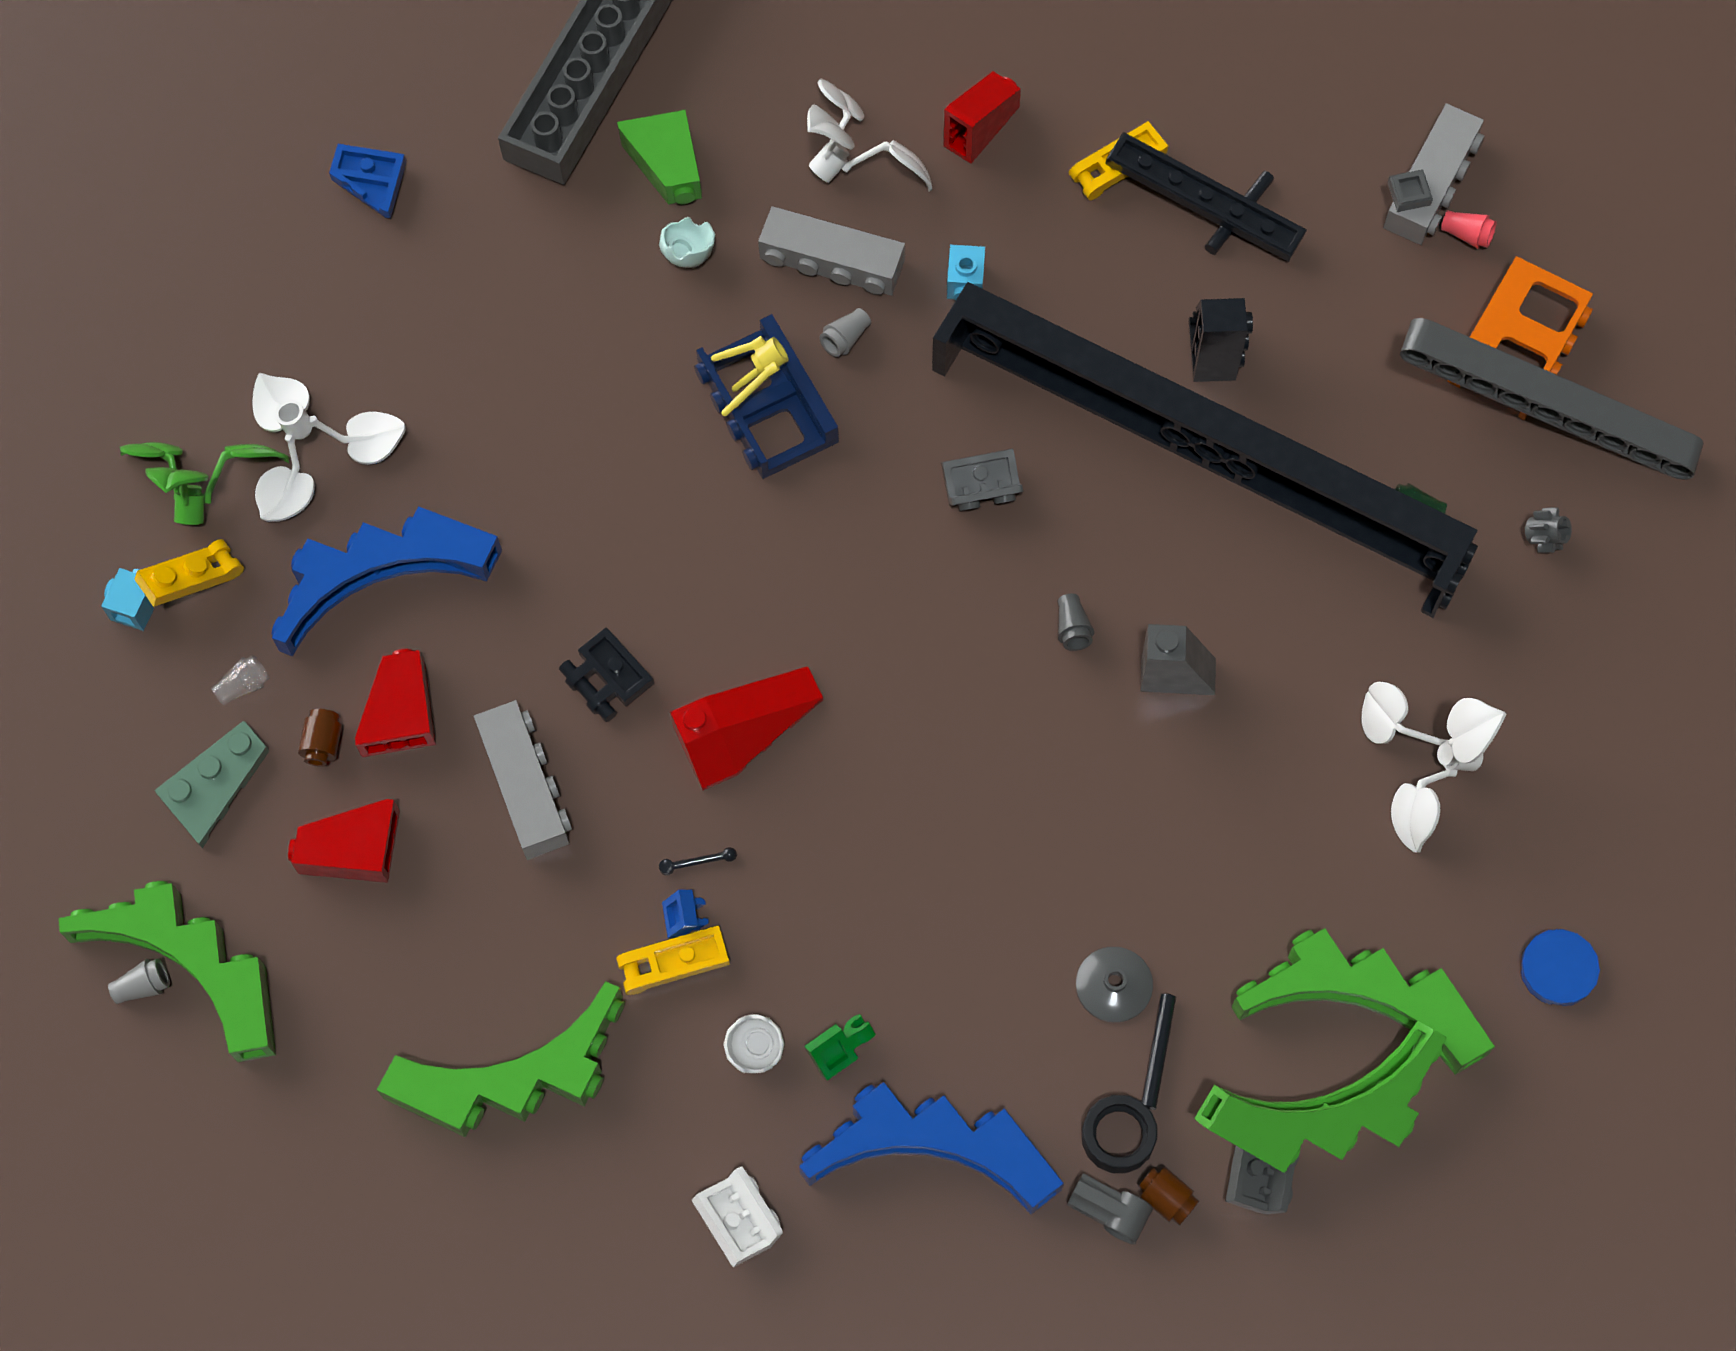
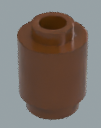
[298,709,342,767]
[1139,1167,1199,1226]

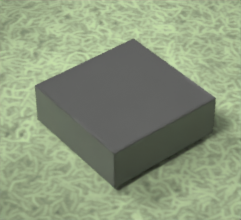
[1387,169,1433,212]

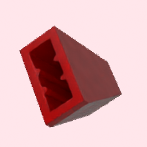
[944,71,1021,164]
[355,649,436,758]
[288,799,400,883]

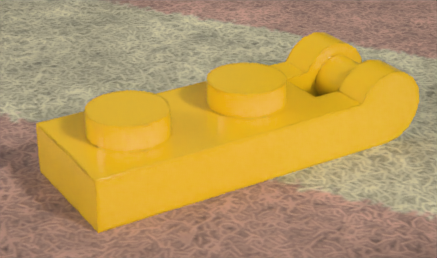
[1069,121,1168,200]
[134,539,244,607]
[616,925,730,995]

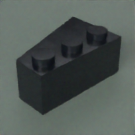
[1188,298,1253,382]

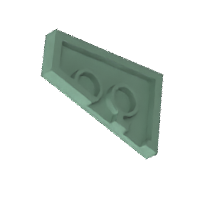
[154,721,269,848]

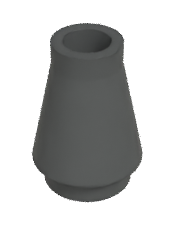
[1058,594,1094,651]

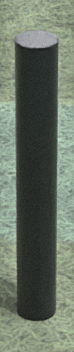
[1205,171,1274,255]
[1142,994,1176,1110]

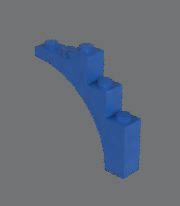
[272,506,502,656]
[799,1082,1064,1215]

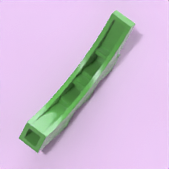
[59,881,276,1062]
[1231,928,1495,1075]
[377,981,625,1138]
[1194,1021,1447,1173]

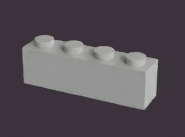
[1383,103,1485,245]
[758,206,905,296]
[474,700,572,860]

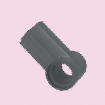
[1067,1173,1153,1245]

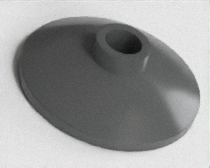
[1076,947,1153,1022]

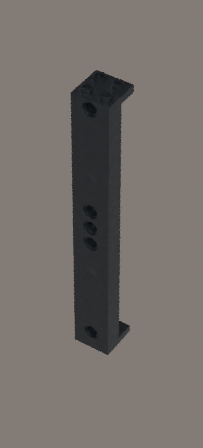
[932,281,1478,618]

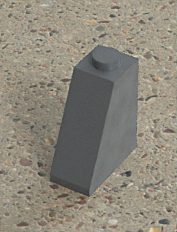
[1140,624,1216,695]

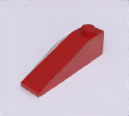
[670,666,823,791]

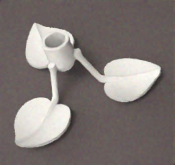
[807,78,932,192]
[252,373,406,522]
[1362,682,1507,853]

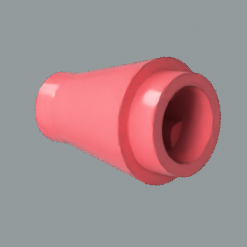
[1441,210,1497,249]

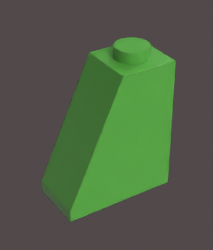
[617,110,702,204]

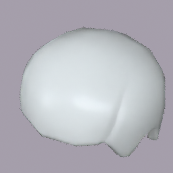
[724,1014,785,1073]

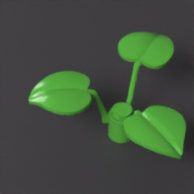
[120,442,290,525]

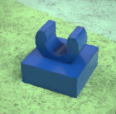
[662,890,709,938]

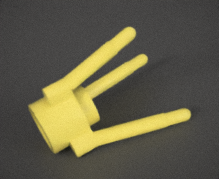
[711,336,789,416]

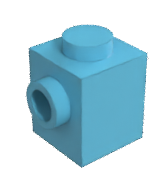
[947,245,985,300]
[101,568,155,631]

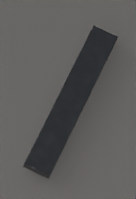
[1105,132,1307,262]

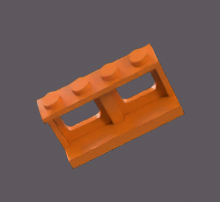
[1447,256,1593,420]

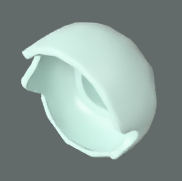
[659,217,716,268]

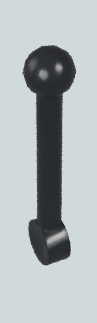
[659,847,737,875]

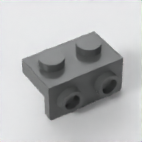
[941,449,1024,511]
[1226,1145,1299,1215]

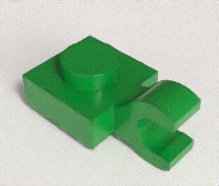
[804,1014,876,1081]

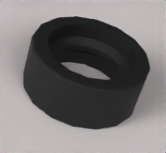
[1082,1095,1157,1174]

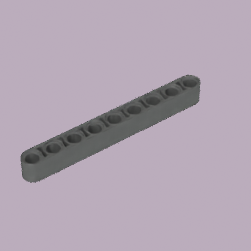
[1400,318,1704,479]

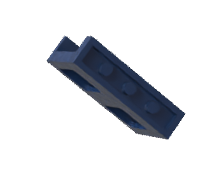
[694,314,839,479]

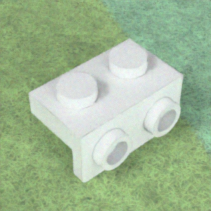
[692,1166,783,1267]

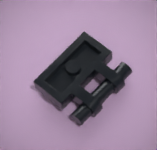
[559,627,654,722]

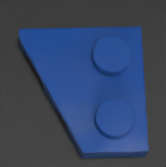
[329,144,407,218]

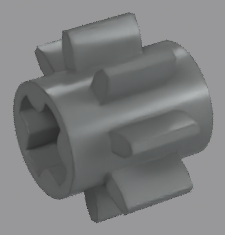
[1525,507,1572,553]

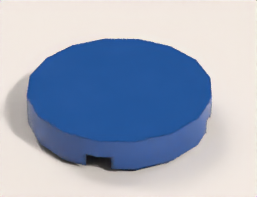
[1521,929,1600,1006]

